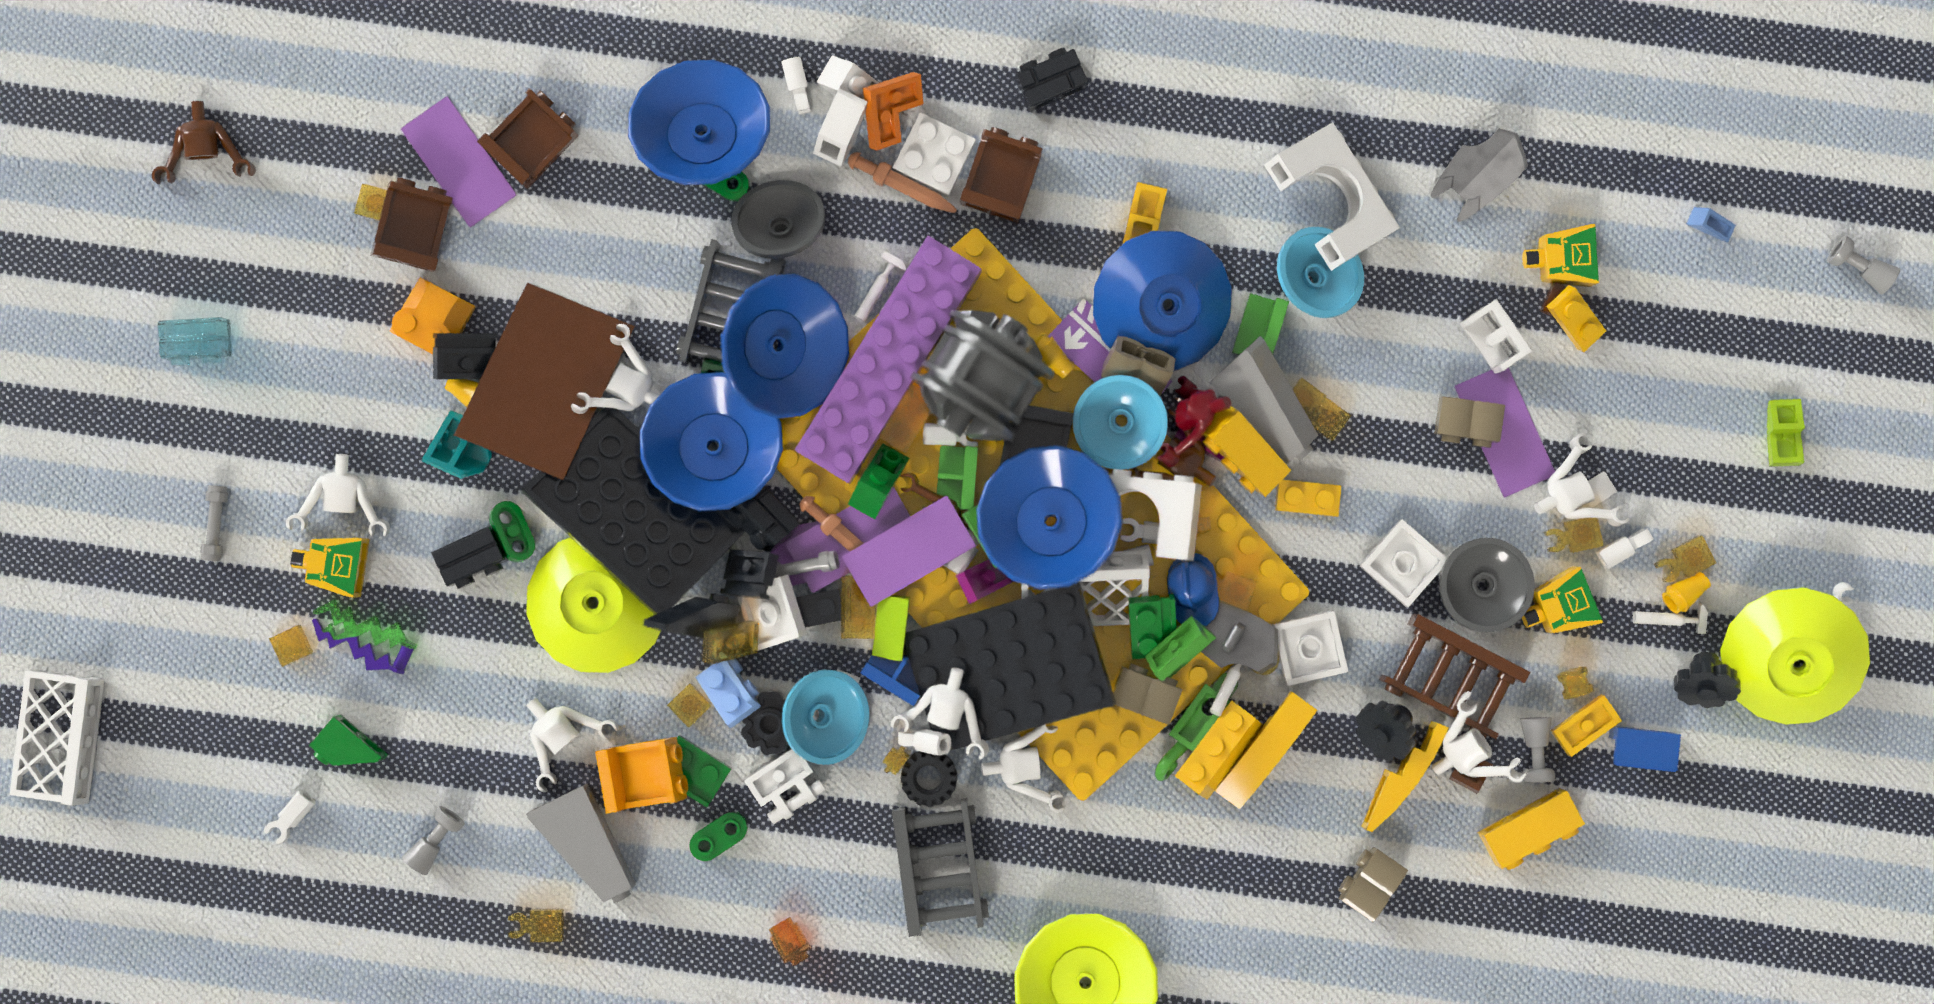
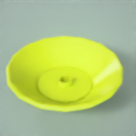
[526,537,661,673]
[1720,587,1870,725]
[1015,914,1158,1004]

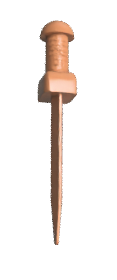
[848,152,956,213]
[800,496,864,552]

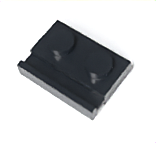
[433,333,497,379]
[720,549,779,600]

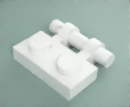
[744,749,826,824]

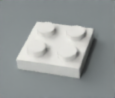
[893,112,976,197]
[1360,519,1447,607]
[737,575,807,652]
[1272,610,1348,686]

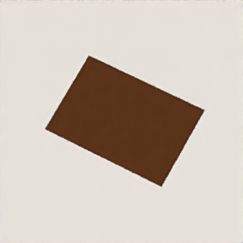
[454,282,635,480]

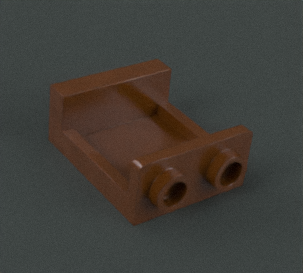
[477,88,579,189]
[960,127,1043,224]
[370,177,453,272]

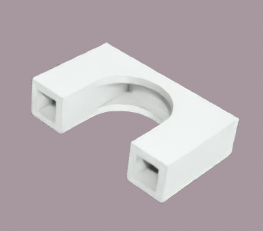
[1264,122,1400,271]
[1109,469,1202,561]

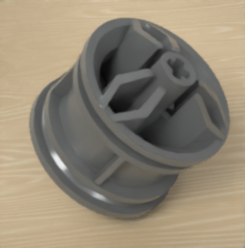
[910,309,1055,442]

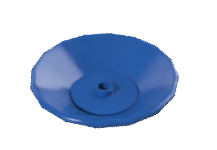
[628,60,770,185]
[1093,231,1232,371]
[721,274,849,419]
[640,372,783,511]
[977,445,1122,589]

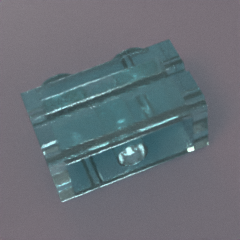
[158,317,232,366]

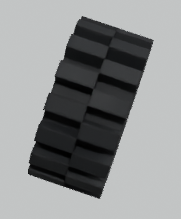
[901,751,957,807]

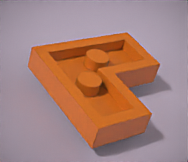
[863,72,924,151]

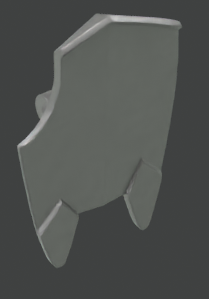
[1431,128,1528,222]
[1177,600,1278,674]

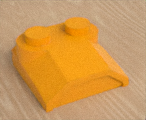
[390,277,476,354]

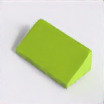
[872,595,910,662]

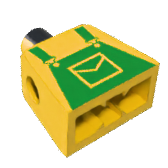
[1522,224,1599,287]
[290,538,370,598]
[1522,566,1603,633]

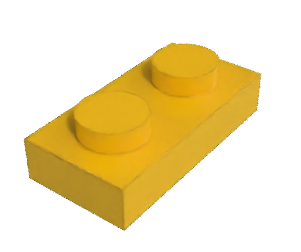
[1546,285,1606,352]
[1275,480,1341,517]
[1550,695,1622,757]

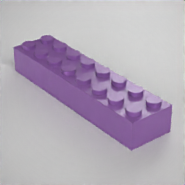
[795,236,982,484]

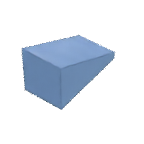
[1686,207,1736,242]

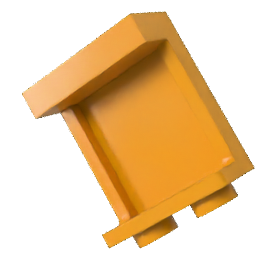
[595,737,688,814]

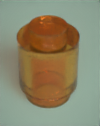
[768,917,811,966]

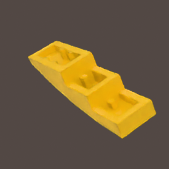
[1122,182,1167,245]
[1215,691,1317,809]
[1361,721,1449,832]

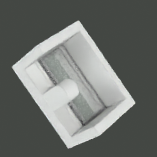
[1460,299,1532,374]

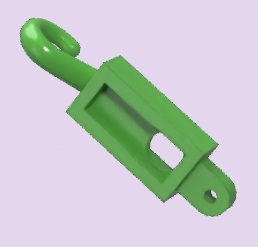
[1155,673,1238,781]

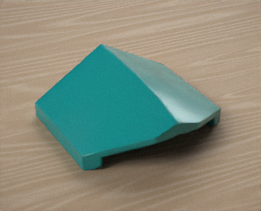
[422,410,492,479]

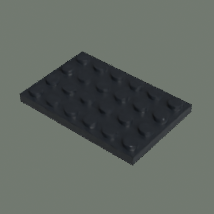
[522,407,745,615]
[904,582,1116,751]

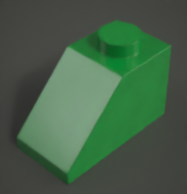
[309,715,389,766]

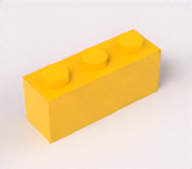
[1203,407,1291,497]
[1175,700,1263,800]
[1477,788,1585,870]

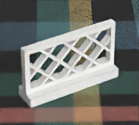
[1021,550,1150,626]
[9,670,105,806]

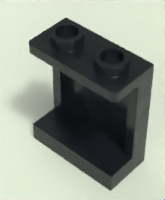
[1000,405,1074,465]

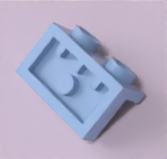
[695,651,761,728]

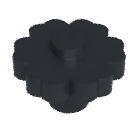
[1674,652,1741,708]
[741,691,789,755]
[1356,700,1416,762]

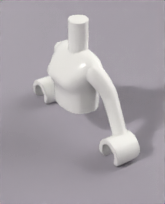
[571,324,659,414]
[1534,433,1629,527]
[286,454,390,537]
[891,668,989,760]
[1432,692,1528,782]
[526,698,619,792]
[981,725,1064,813]

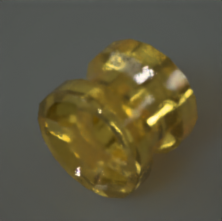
[1556,666,1594,700]

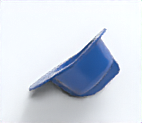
[1167,553,1219,626]

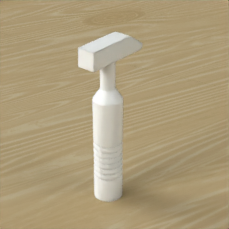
[854,251,907,322]
[1633,603,1708,634]
[1209,664,1242,716]

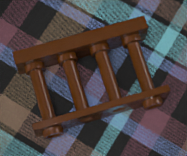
[1379,614,1531,739]

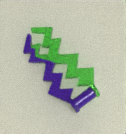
[312,600,417,674]

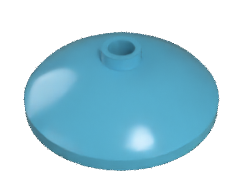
[1277,227,1364,318]
[1073,375,1168,470]
[782,670,869,765]

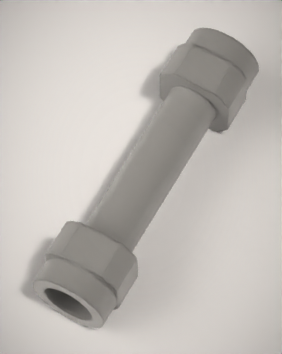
[200,485,228,561]
[774,550,840,579]

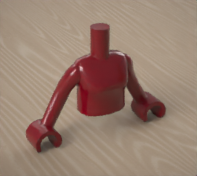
[1157,376,1232,468]

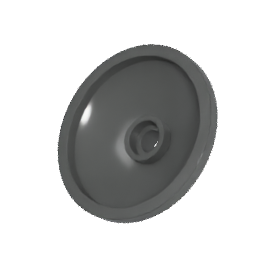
[731,180,825,259]
[1439,538,1535,632]

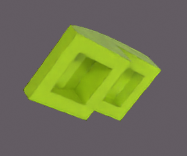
[1767,399,1805,467]

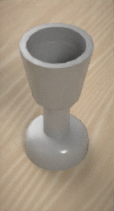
[1827,235,1900,295]
[1520,717,1556,783]
[402,806,465,875]

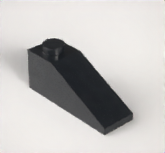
[643,593,740,643]

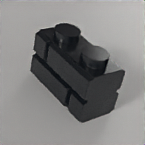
[1016,48,1088,112]
[725,486,800,553]
[431,526,508,589]

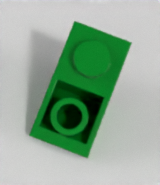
[848,443,910,519]

